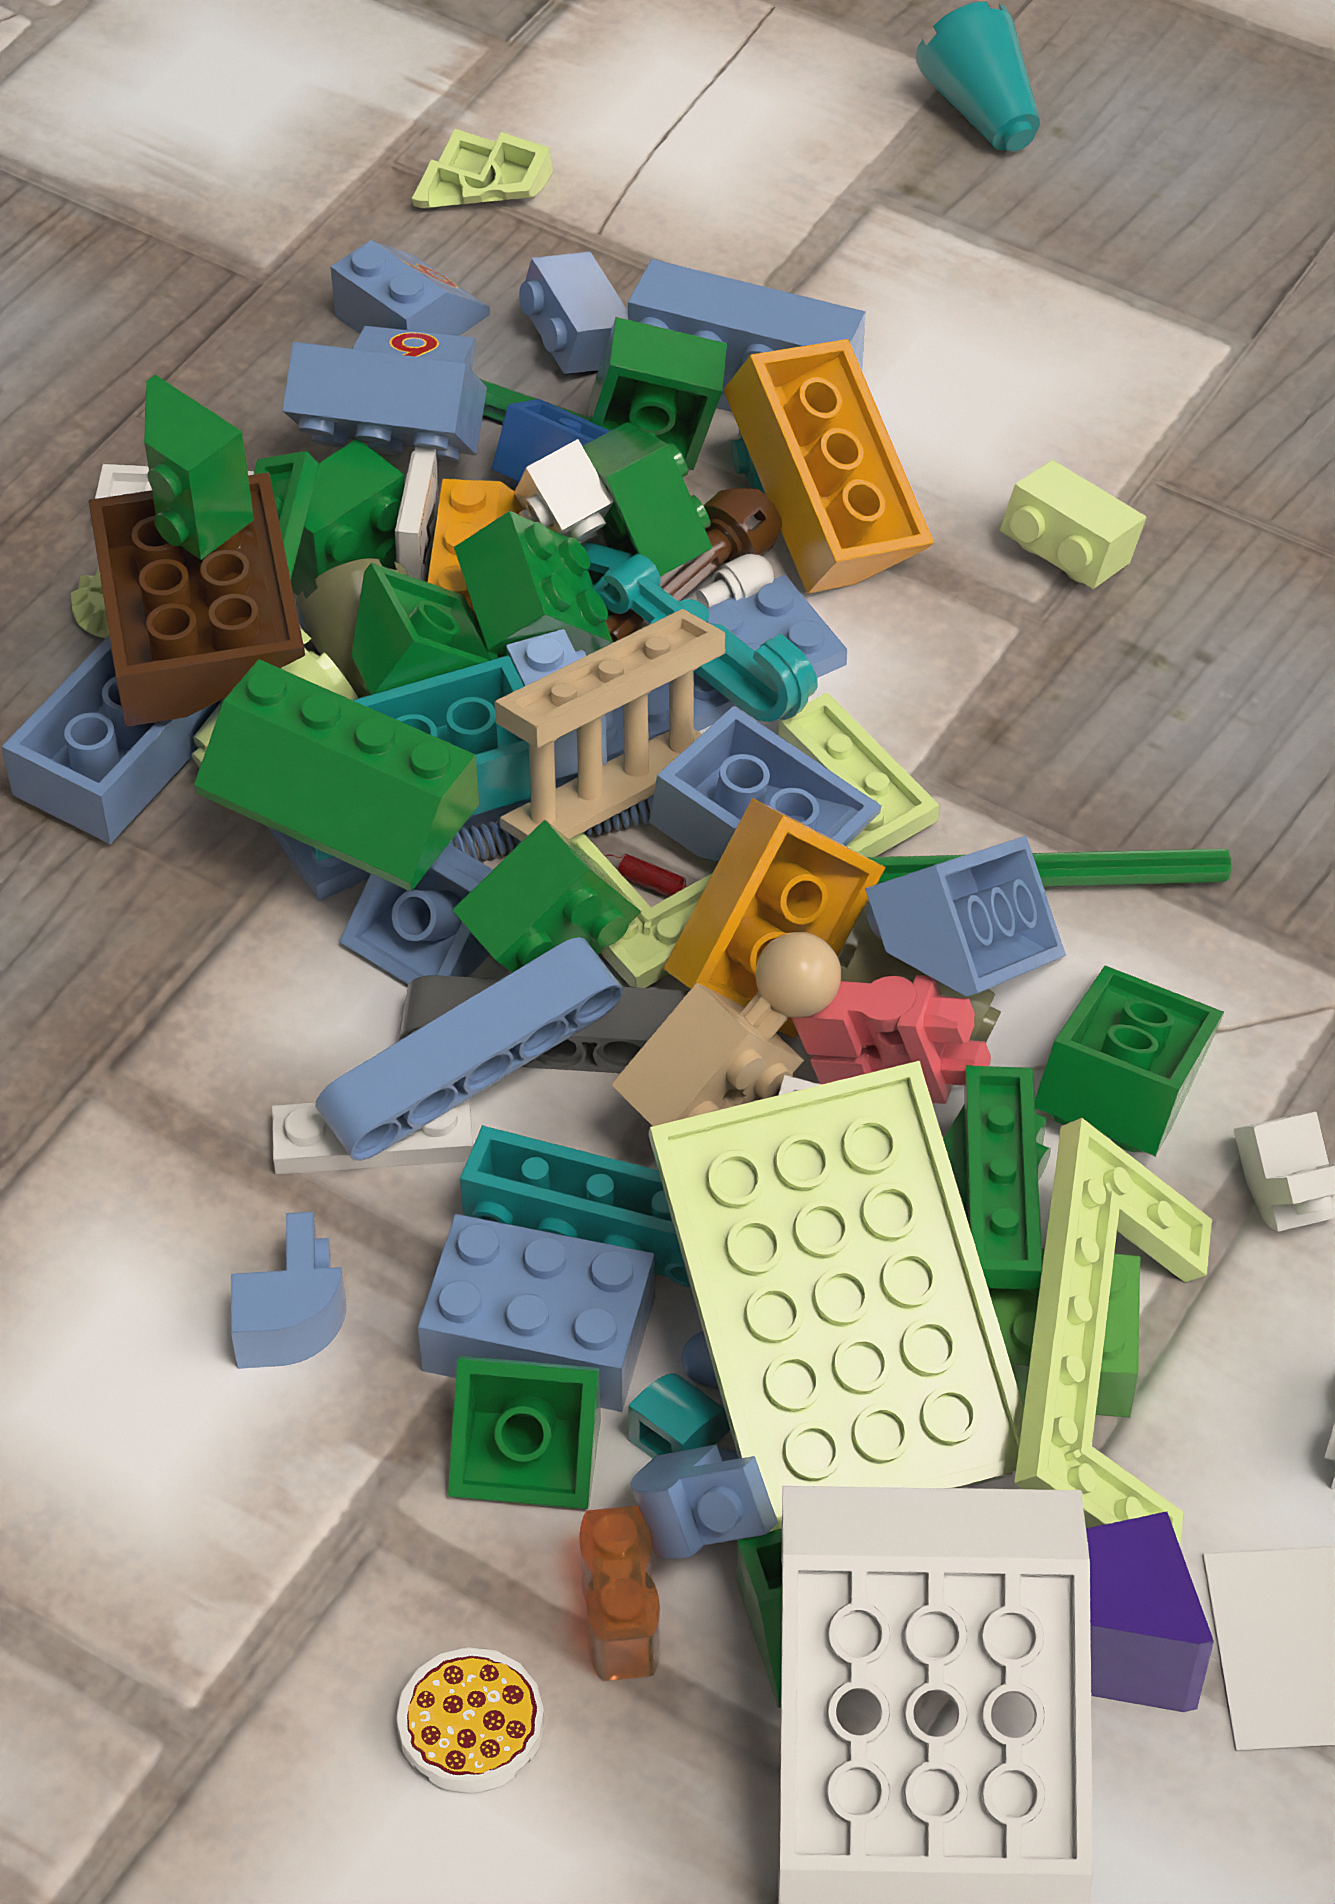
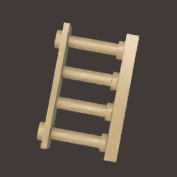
[495,609,725,841]

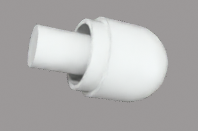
[696,554,775,608]

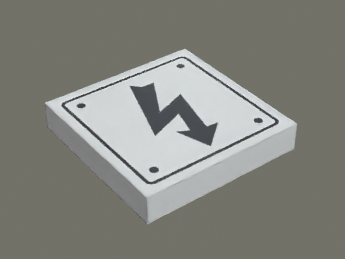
[395,447,438,582]

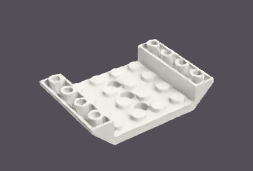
[778,1485,1093,1904]

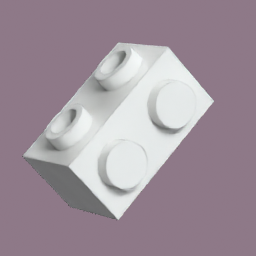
[514,439,614,546]

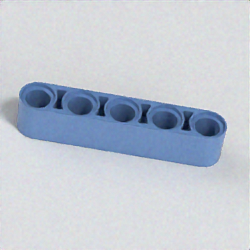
[315,937,623,1161]

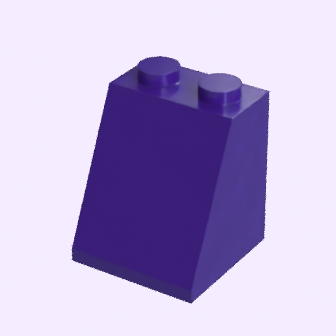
[1086,1511,1214,1712]

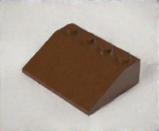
[88,472,305,727]

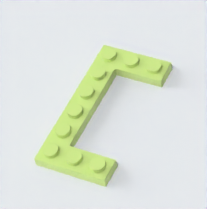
[569,692,940,988]
[1014,1118,1212,1545]

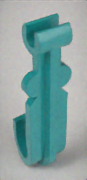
[599,554,818,722]

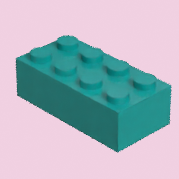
[311,655,531,862]

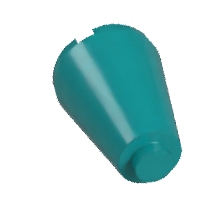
[915,1,1040,151]

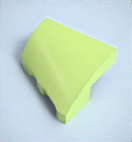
[412,129,553,208]

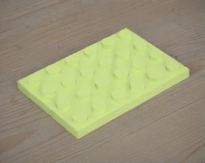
[648,1061,1024,1531]

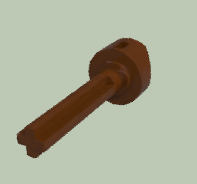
[605,488,782,643]

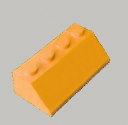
[723,339,934,594]

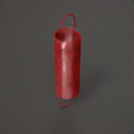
[605,854,688,897]

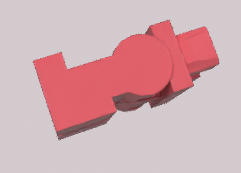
[792,975,991,1104]

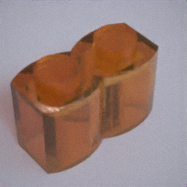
[579,1505,660,1681]

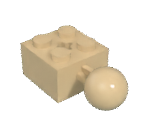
[611,932,841,1126]

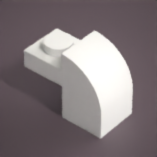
[1234,1112,1335,1232]

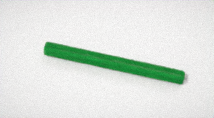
[867,848,1232,887]

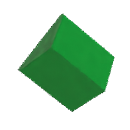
[448,1356,601,1509]

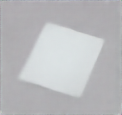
[1203,1546,1335,1751]

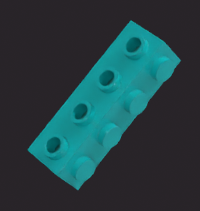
[460,1125,691,1287]

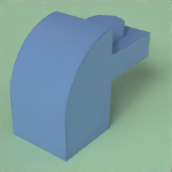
[231,1212,346,1369]
[630,1445,778,1559]

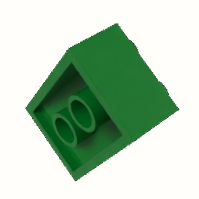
[1034,965,1224,1157]

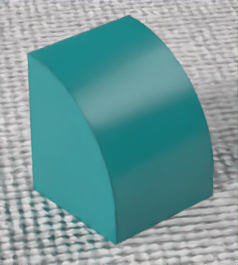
[628,1373,730,1458]

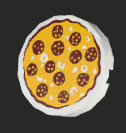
[396,1647,545,1794]

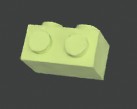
[999,459,1147,589]

